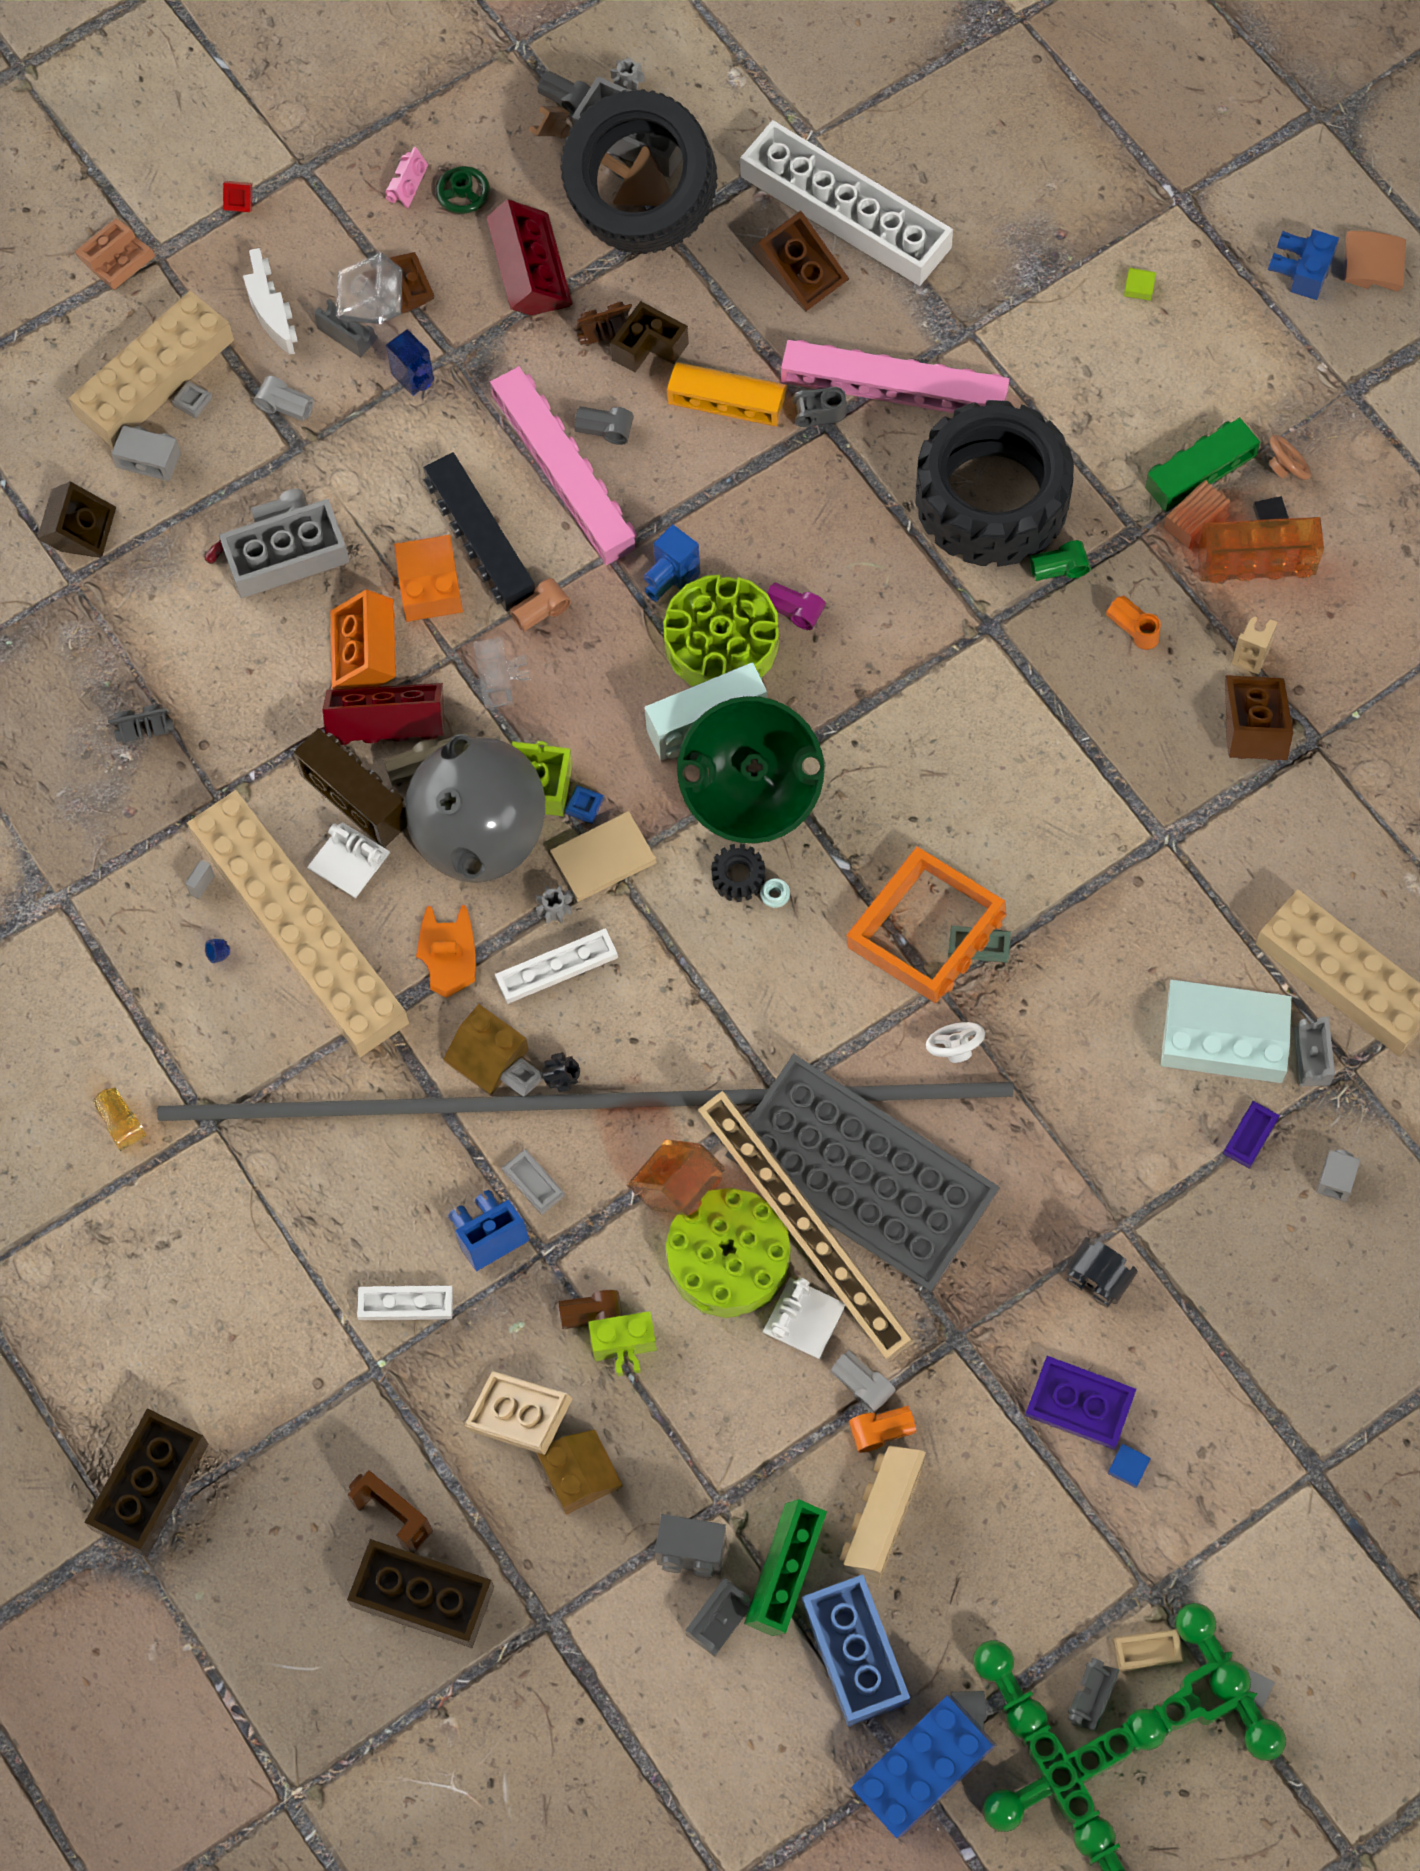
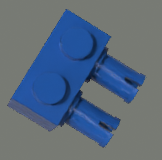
[1268,229,1339,300]
[644,524,700,602]
[448,1190,530,1272]

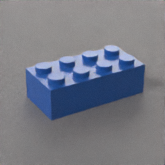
[851,1695,997,1838]

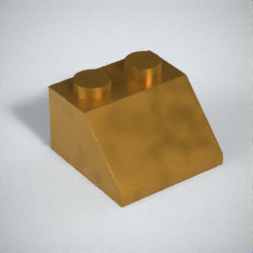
[443,1003,529,1096]
[536,1430,623,1515]

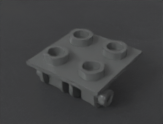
[108,704,174,744]

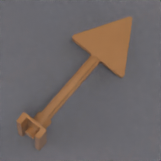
[529,106,672,206]

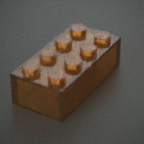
[1197,517,1324,583]

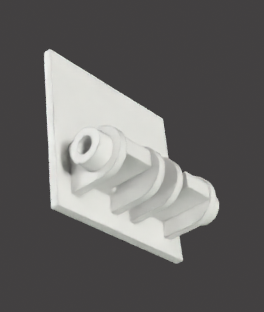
[307,822,390,899]
[763,1277,846,1359]

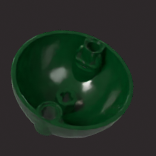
[677,696,826,844]

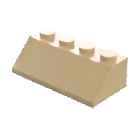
[839,1446,926,1585]

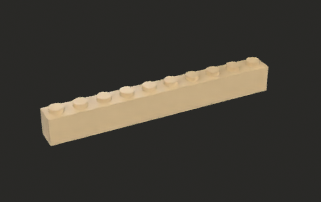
[698,1091,915,1360]

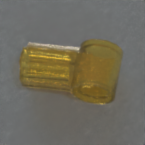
[93,1087,147,1151]

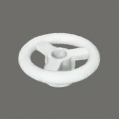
[926,1022,985,1063]

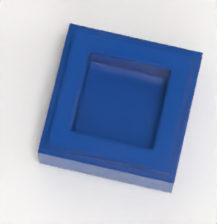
[565,785,604,824]
[1108,1444,1151,1488]

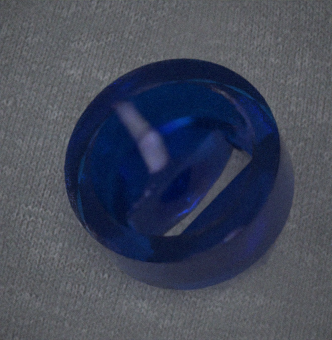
[205,938,230,963]

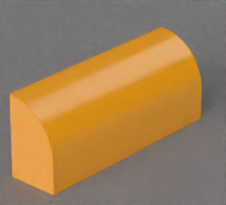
[667,362,788,427]

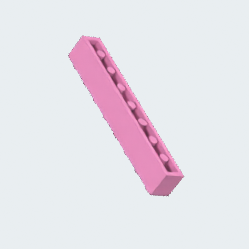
[781,340,1010,413]
[490,366,637,565]

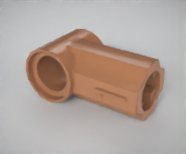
[510,578,571,632]

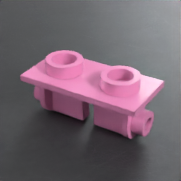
[385,147,428,208]

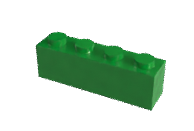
[1145,417,1260,513]
[744,1499,827,1636]

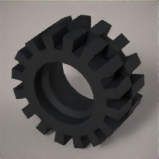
[711,844,765,902]

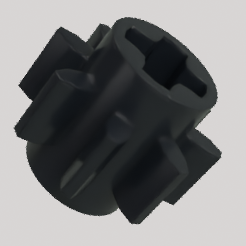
[542,1052,580,1092]

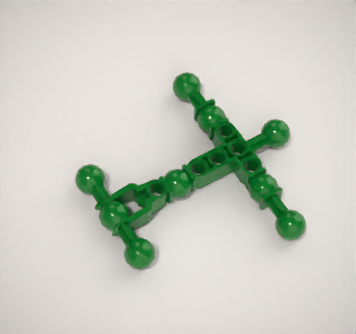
[973,1603,1286,1871]

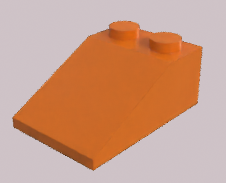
[394,535,463,622]

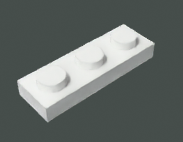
[357,1286,453,1320]

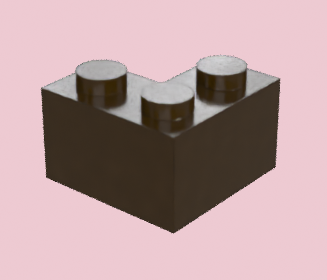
[610,301,689,373]

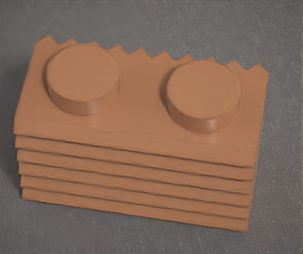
[1163,480,1230,549]

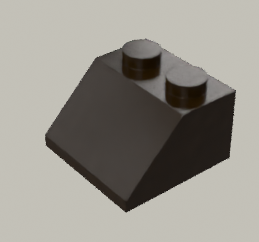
[37,481,116,558]

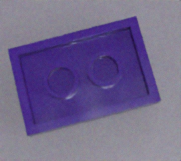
[1025,1356,1137,1450]

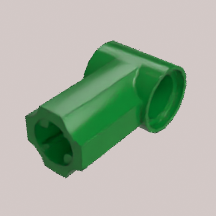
[1029,540,1091,581]

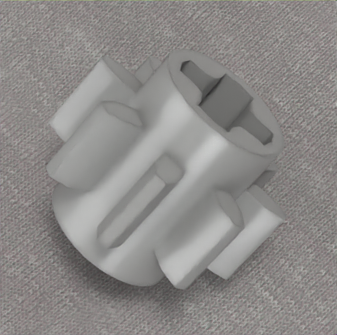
[611,58,645,90]
[536,886,572,924]

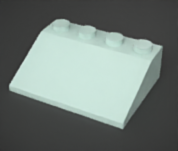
[1160,980,1291,1083]

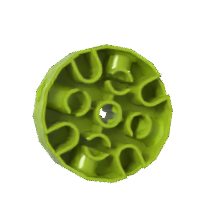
[663,575,779,687]
[666,1188,791,1318]

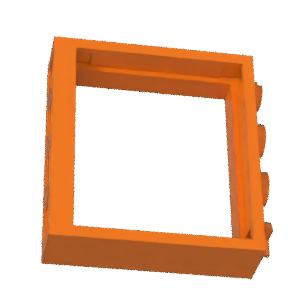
[846,846,1007,1004]

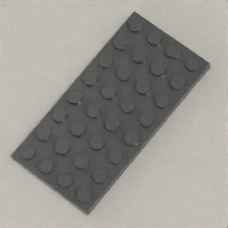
[725,1053,1000,1292]

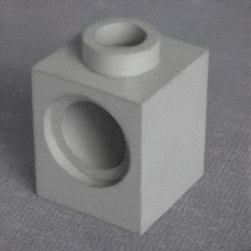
[1316,1150,1360,1202]

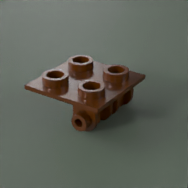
[574,302,632,346]

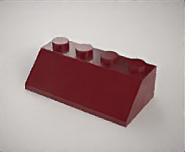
[486,199,573,316]
[322,683,444,745]

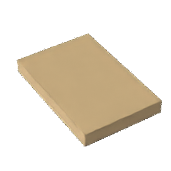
[550,811,657,902]
[464,1371,573,1455]

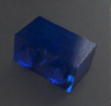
[386,329,434,396]

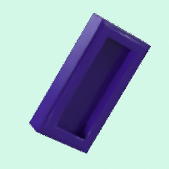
[1223,1101,1280,1169]

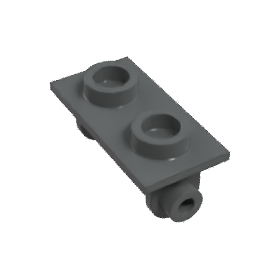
[1068,1658,1120,1731]

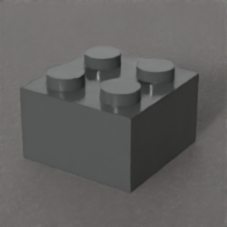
[655,1514,727,1578]

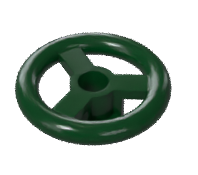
[435,166,490,214]

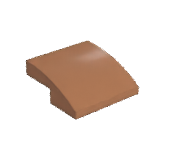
[74,218,155,290]
[1343,231,1406,292]

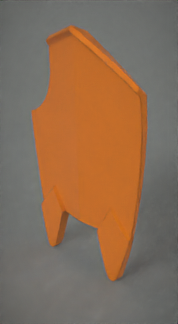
[416,905,476,998]

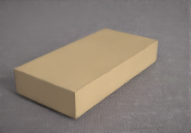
[1113,1629,1184,1672]

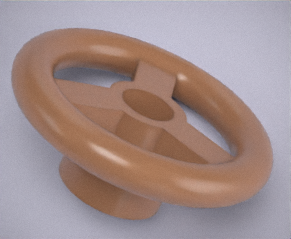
[1269,435,1311,480]

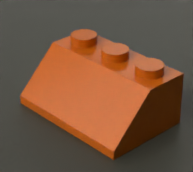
[330,589,396,689]

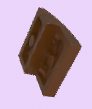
[361,252,435,320]

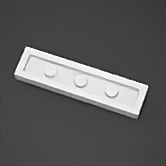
[495,928,618,1004]

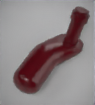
[204,540,224,564]

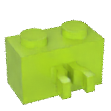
[588,1311,657,1377]

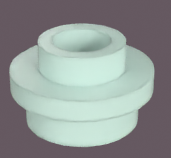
[760,879,790,908]

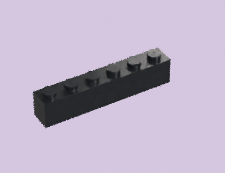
[422,452,535,612]

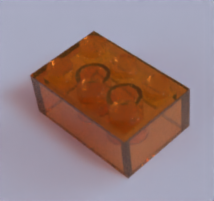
[626,1139,726,1216]

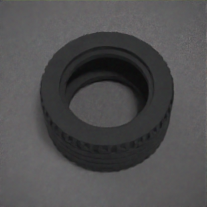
[560,89,718,254]

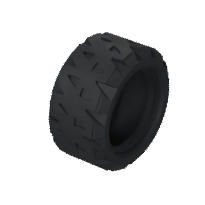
[915,400,1074,567]

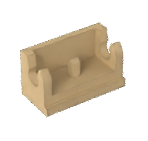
[1231,616,1278,675]

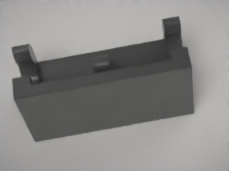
[314,299,378,358]
[685,1578,751,1657]

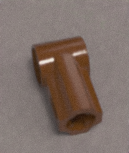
[559,1290,622,1329]

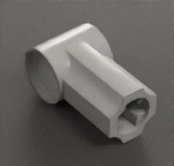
[253,376,314,422]
[251,489,308,523]
[831,1350,896,1413]

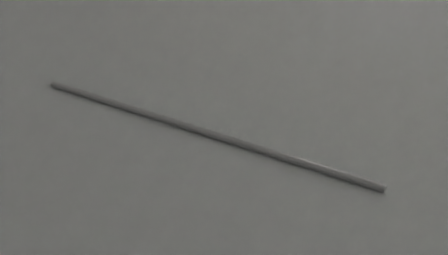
[157,1082,1013,1121]

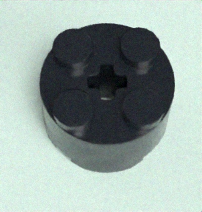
[1064,1237,1138,1308]

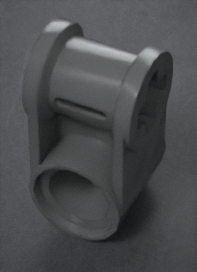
[792,387,847,427]

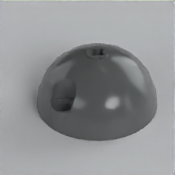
[405,734,545,883]

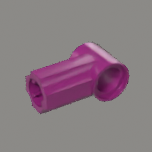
[767,582,826,631]

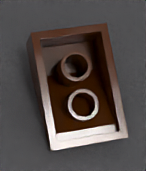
[750,211,849,312]
[1225,675,1293,761]

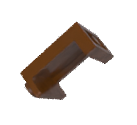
[348,1470,433,1554]

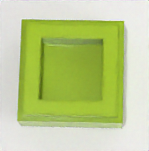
[1124,268,1156,301]

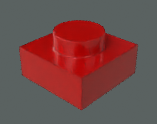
[223,181,253,212]

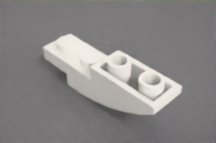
[243,248,298,355]

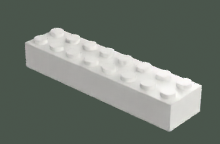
[740,120,953,286]

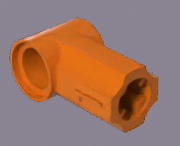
[1106,595,1161,650]
[849,1406,917,1453]

